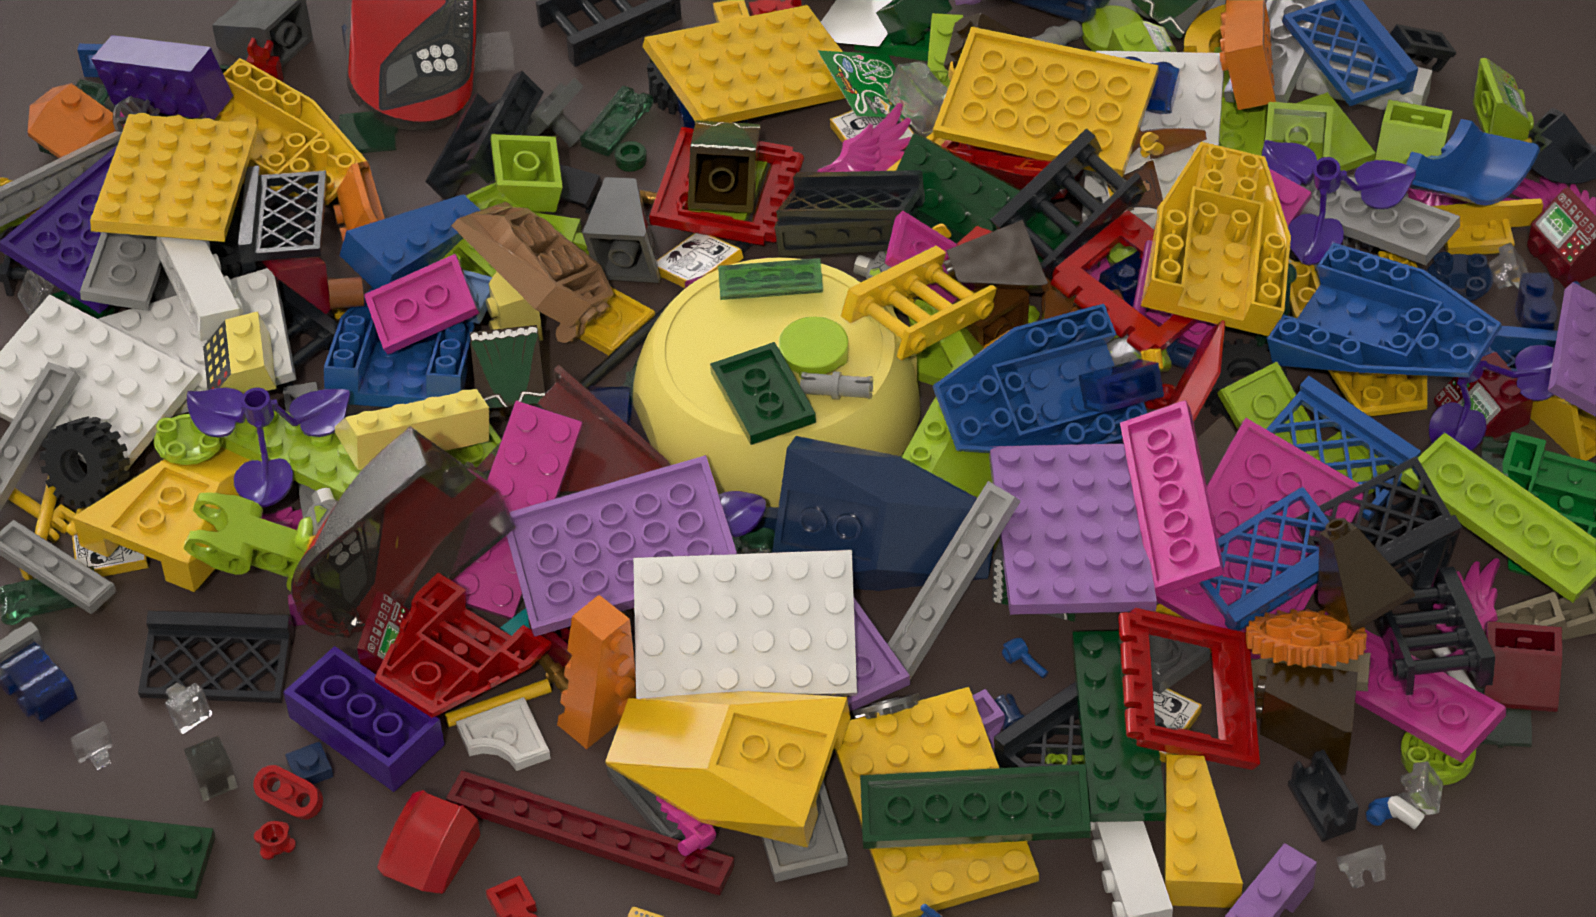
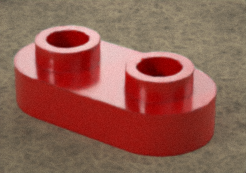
[253,765,323,820]

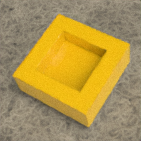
[713,0,749,23]

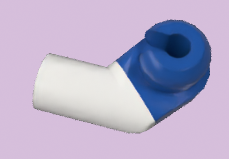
[1366,796,1425,830]

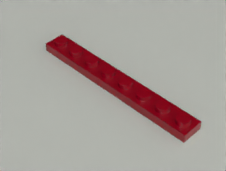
[446,770,735,896]

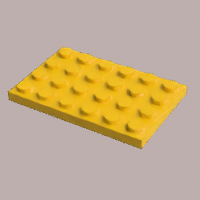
[643,5,845,123]
[933,27,1159,178]
[90,113,258,242]
[835,687,1039,917]

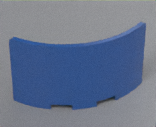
[1406,119,1540,205]

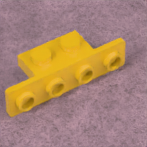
[1433,199,1543,255]

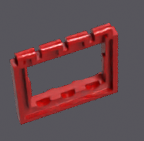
[649,127,804,246]
[1050,210,1199,353]
[1118,608,1260,770]

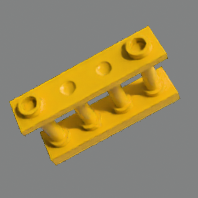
[841,246,997,361]

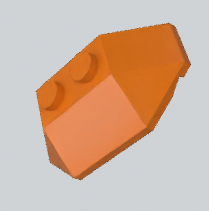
[27,83,124,158]
[333,161,385,243]

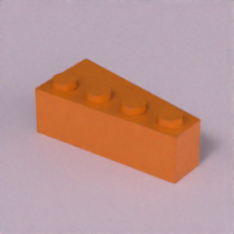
[1219,0,1276,110]
[557,595,636,749]

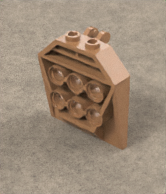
[451,202,614,343]

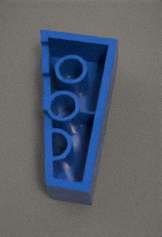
[339,194,480,290]

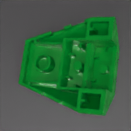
[1502,432,1596,579]

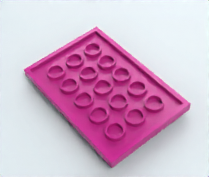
[1156,418,1363,659]

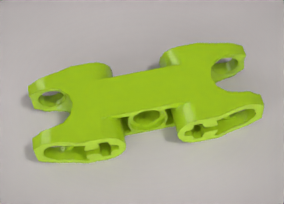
[183,492,343,603]

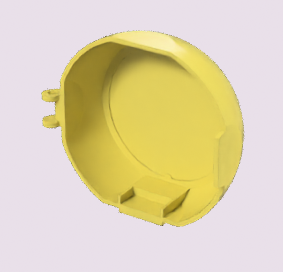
[633,258,921,507]

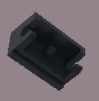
[1390,24,1457,72]
[559,164,602,214]
[1287,750,1359,842]

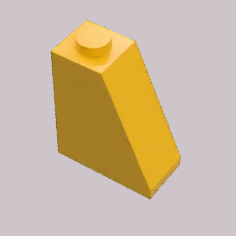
[1530,395,1596,461]

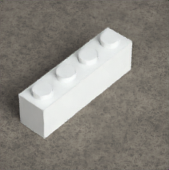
[1296,43,1432,110]
[156,236,243,341]
[1090,821,1173,917]

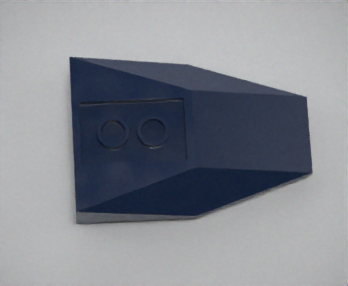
[772,436,994,591]

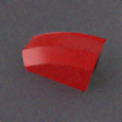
[377,790,481,894]

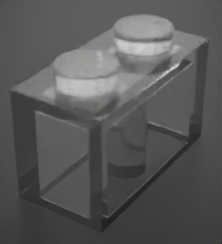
[885,62,948,134]

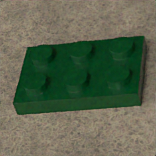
[710,342,816,445]

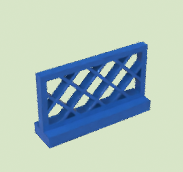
[1282,0,1418,106]
[1266,376,1421,521]
[1199,486,1330,631]

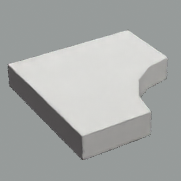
[456,697,551,771]

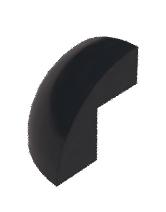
[1529,108,1596,184]

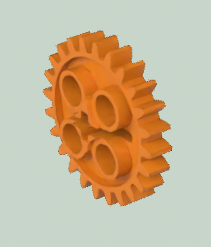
[1246,609,1367,668]

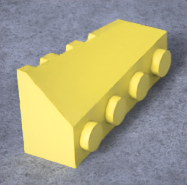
[335,389,489,470]

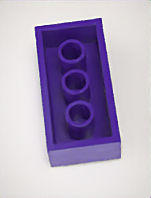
[91,35,233,120]
[283,646,444,792]

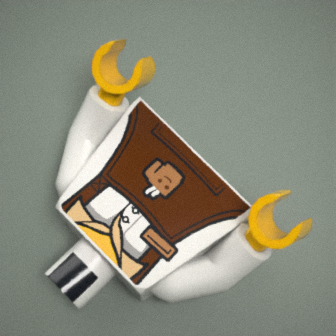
[1090,132,1164,229]

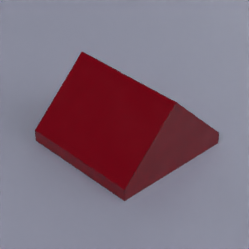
[261,257,330,314]

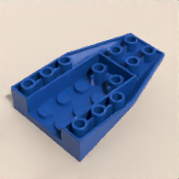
[1267,242,1502,377]
[324,287,474,407]
[932,303,1147,453]

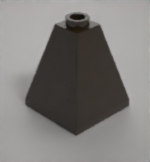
[1318,518,1415,632]

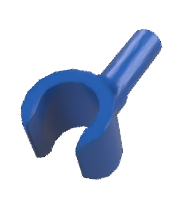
[1002,638,1049,678]

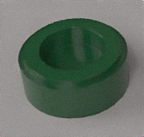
[614,141,647,172]

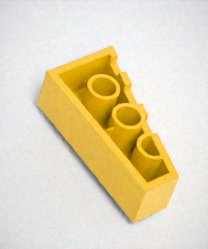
[1164,754,1243,908]

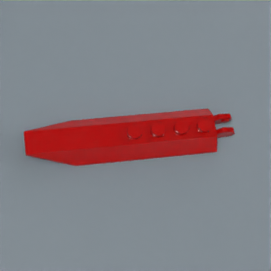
[1165,320,1225,423]

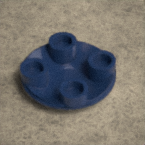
[1427,252,1493,301]

